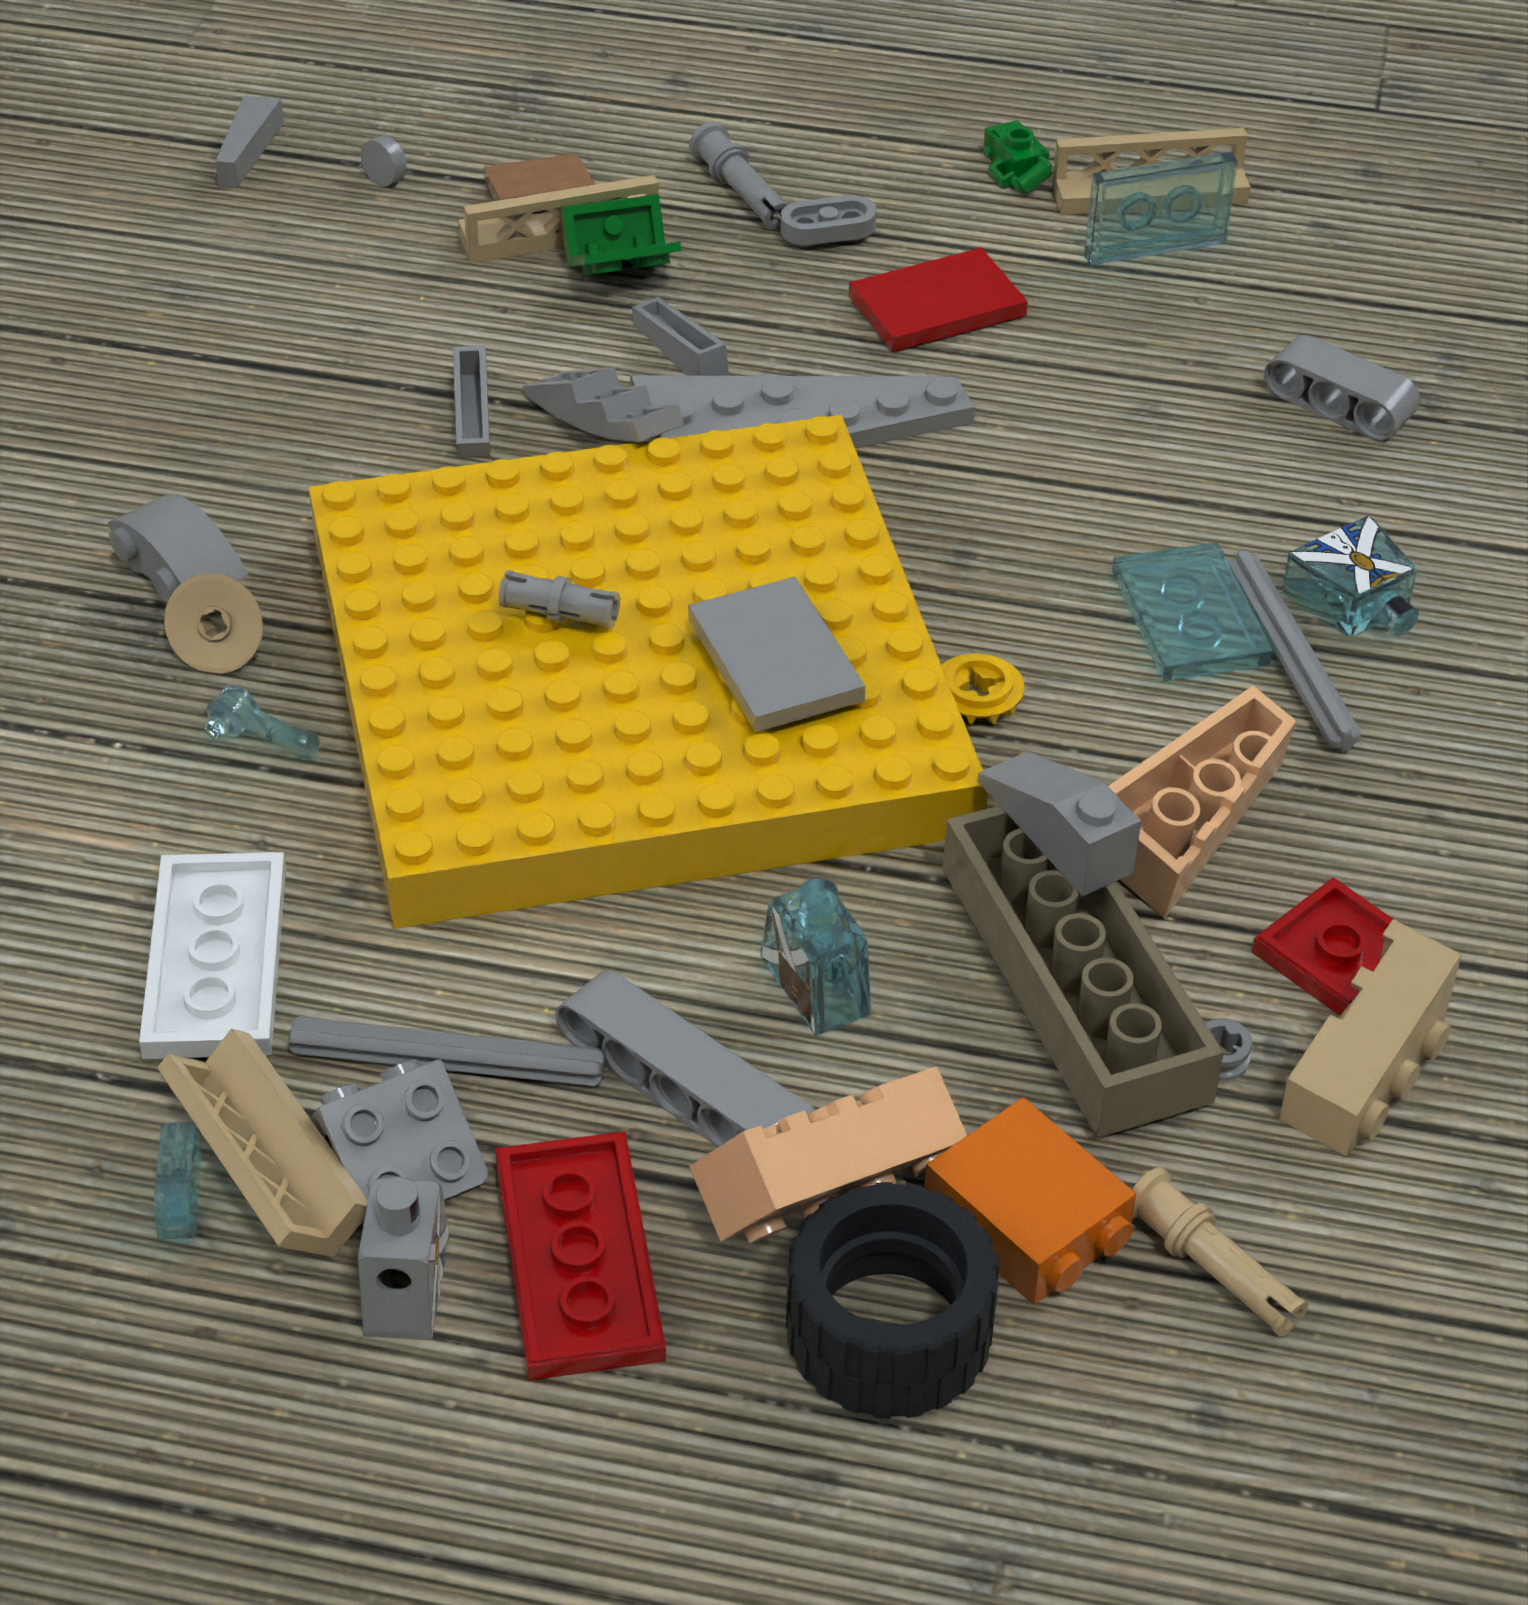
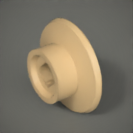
[164,573,263,674]

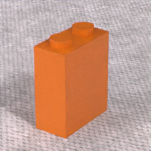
[924,1097,1136,1305]

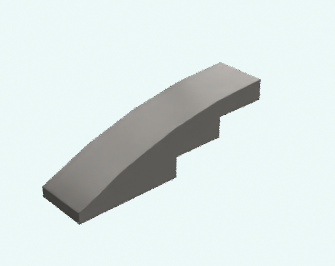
[523,367,684,442]

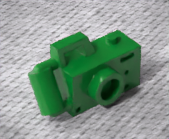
[983,120,1053,195]

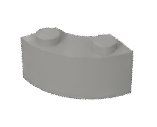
[107,494,249,603]

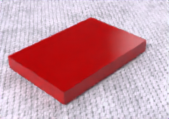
[849,247,1028,352]

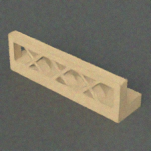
[1052,128,1250,215]
[458,175,659,264]
[157,1029,368,1257]

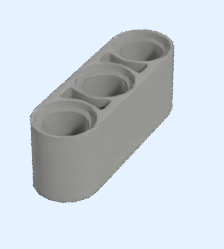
[1264,335,1420,441]

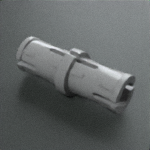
[499,570,620,629]

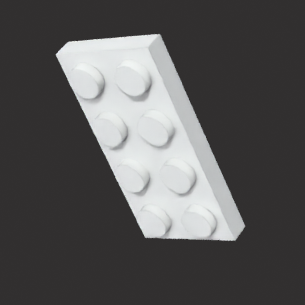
[139,852,286,1059]

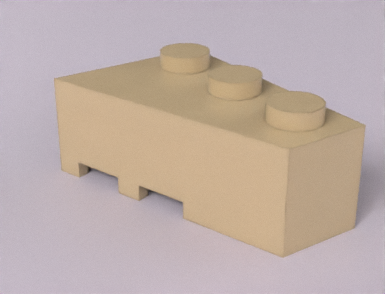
[1279,919,1462,1157]

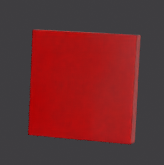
[1251,877,1393,1016]

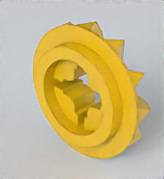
[941,653,1024,726]

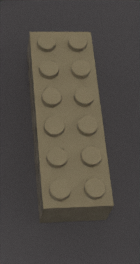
[943,805,1224,1138]

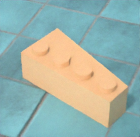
[1108,685,1297,919]
[689,1066,967,1244]

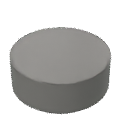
[361,135,406,187]

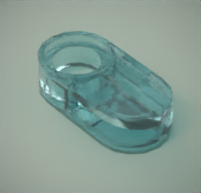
[154,1122,202,1240]

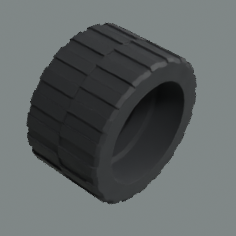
[786,1182,999,1418]

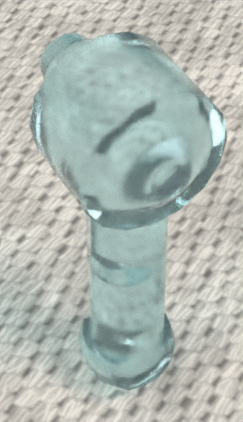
[205,685,320,760]

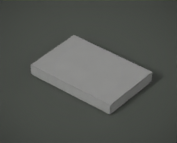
[688,577,866,732]

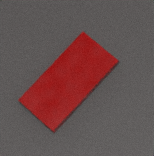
[495,1131,666,1381]

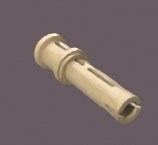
[1131,1167,1309,1337]

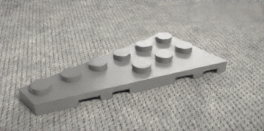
[630,375,975,448]

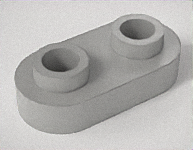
[780,195,877,248]

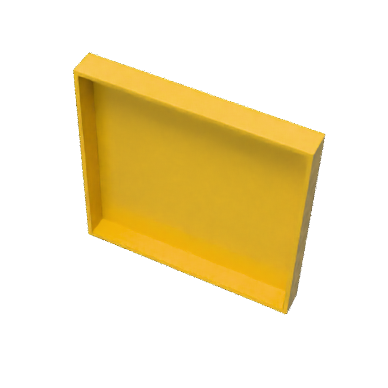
[309,415,988,929]

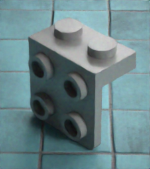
[310,1058,488,1221]

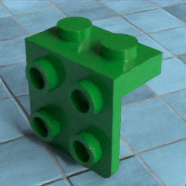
[559,194,682,275]

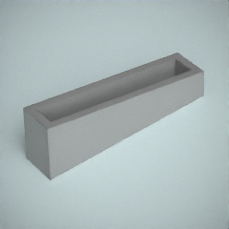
[215,96,284,188]
[632,297,729,376]
[453,345,490,458]

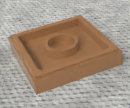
[484,153,595,212]

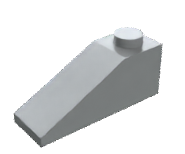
[977,751,1141,896]

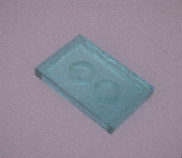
[1084,152,1238,266]
[1112,542,1273,681]

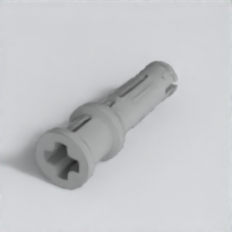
[689,121,788,230]

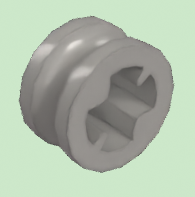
[1205,1019,1252,1081]

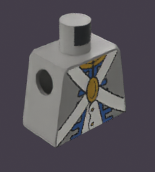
[358,1176,449,1340]

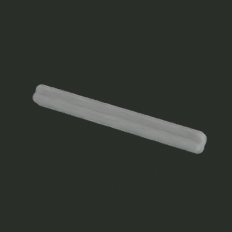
[1227,550,1361,753]
[289,1016,605,1087]

